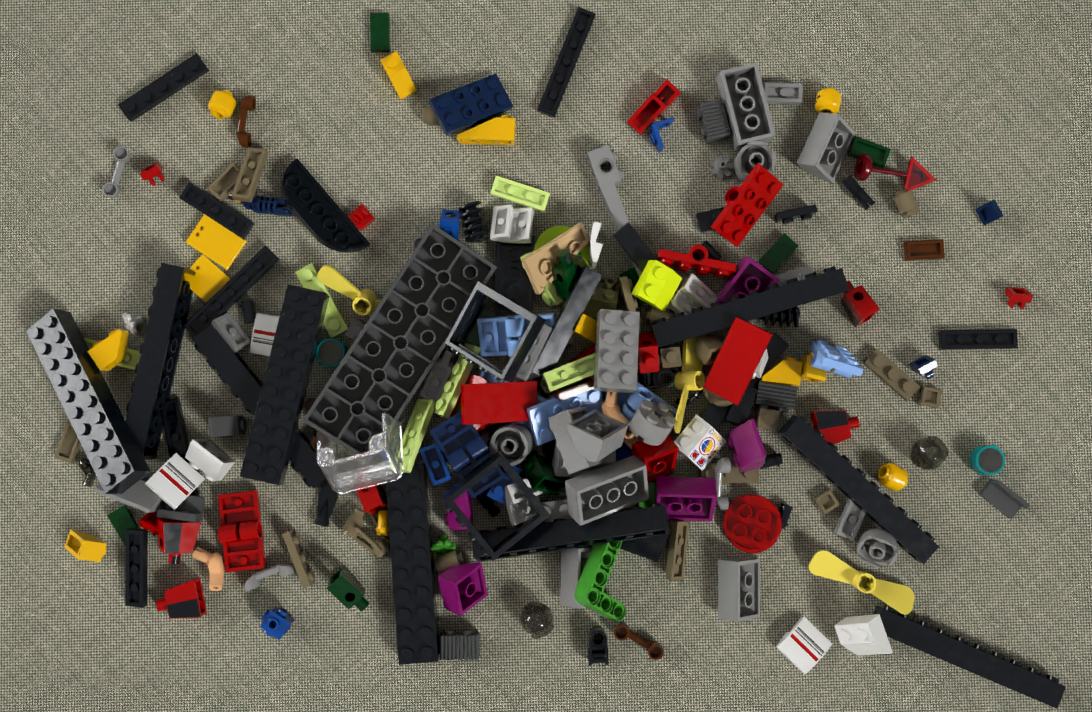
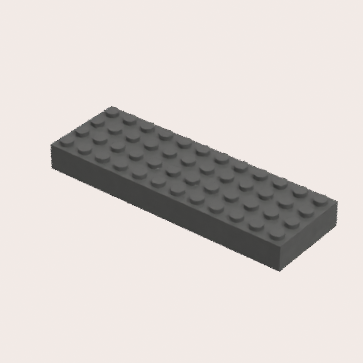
[302,224,497,463]

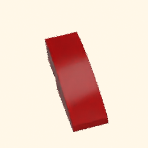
[627,79,682,135]

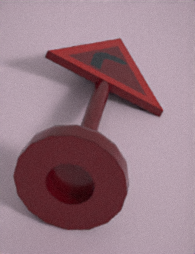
[854,154,936,191]

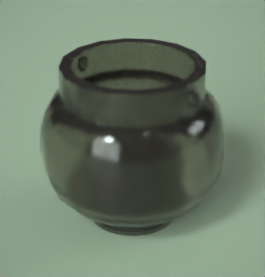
[910,436,948,470]
[520,601,554,639]

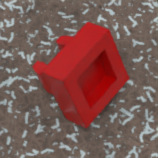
[140,161,165,186]
[348,204,376,231]
[1005,287,1033,309]
[139,512,160,536]

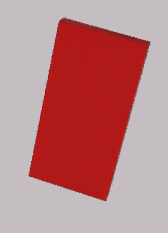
[703,317,773,405]
[461,381,537,425]

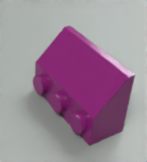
[654,476,717,521]

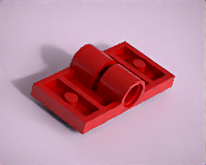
[710,163,784,247]
[655,245,737,279]
[218,490,266,573]

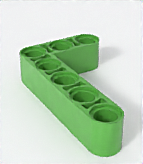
[574,541,626,621]

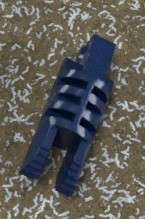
[243,196,292,217]

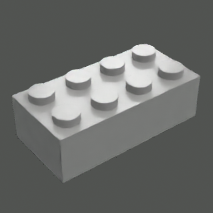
[716,62,776,150]
[593,309,640,393]
[565,455,649,526]

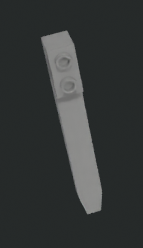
[587,145,642,278]

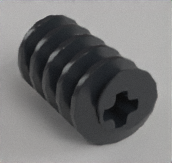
[458,201,489,243]
[758,306,800,328]

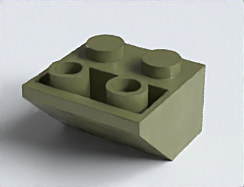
[583,277,619,318]

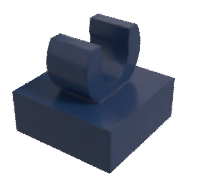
[975,199,1004,226]
[909,355,938,380]

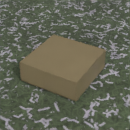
[918,386,942,408]
[812,488,840,515]

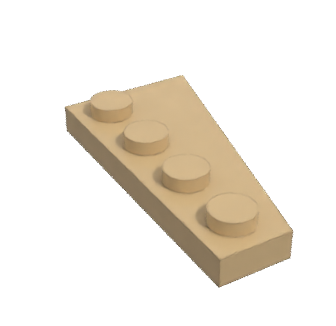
[521,223,590,295]

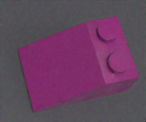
[715,256,780,322]

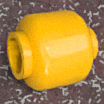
[815,87,842,114]
[208,90,236,120]
[878,463,908,491]

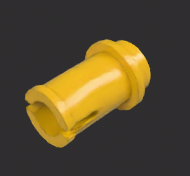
[375,510,389,536]

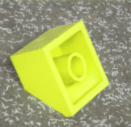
[631,260,682,312]

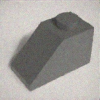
[208,415,247,438]

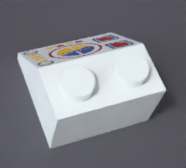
[674,414,727,471]

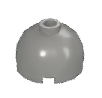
[857,528,898,568]

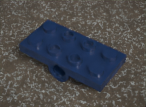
[429,74,513,135]
[429,411,506,498]

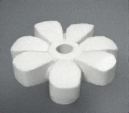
[122,313,143,335]

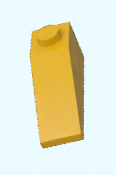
[457,115,516,145]

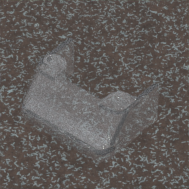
[317,413,403,494]

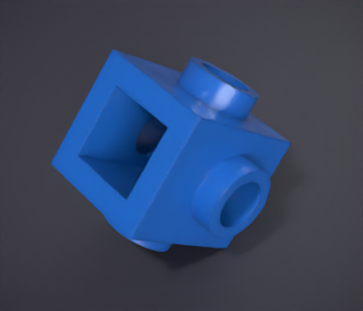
[260,607,295,640]

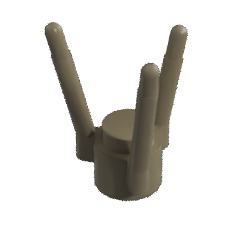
[352,513,390,558]

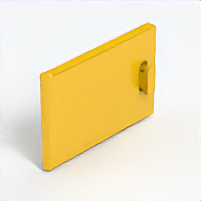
[185,214,247,270]
[183,254,231,302]

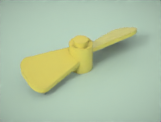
[317,265,381,317]
[674,334,706,433]
[808,550,915,615]

